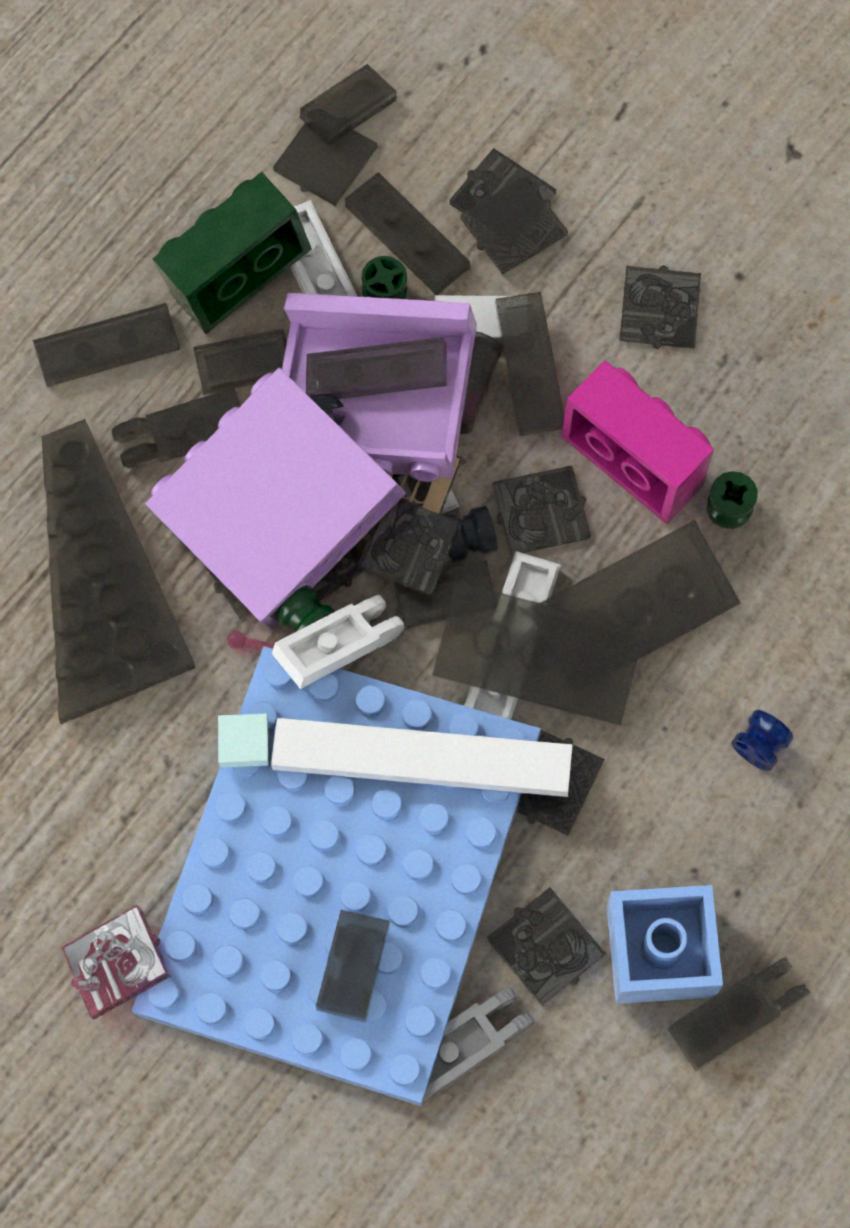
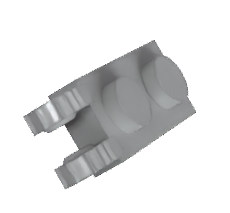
[422,987,536,1105]

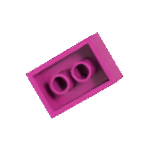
[561,360,714,524]

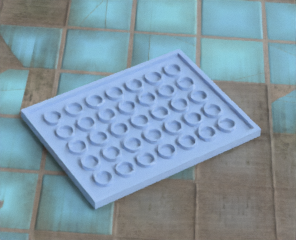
[132,646,541,1106]

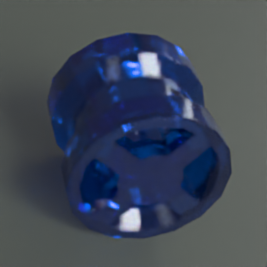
[731,710,794,771]

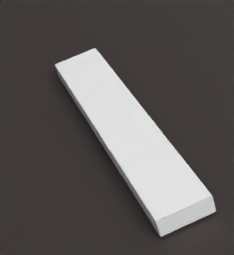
[271,718,572,797]

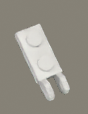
[272,595,405,689]

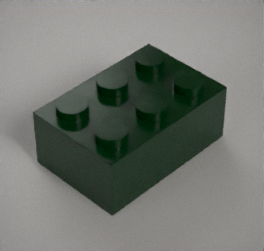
[152,172,312,334]

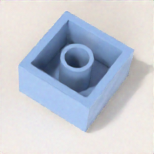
[606,885,723,1004]

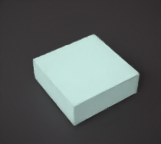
[218,713,269,768]

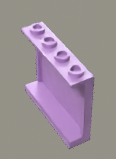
[282,293,477,482]
[145,368,406,629]

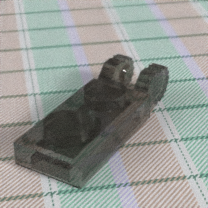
[111,387,241,468]
[668,957,811,1072]

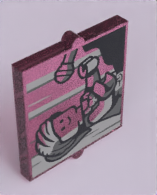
[61,905,171,1020]

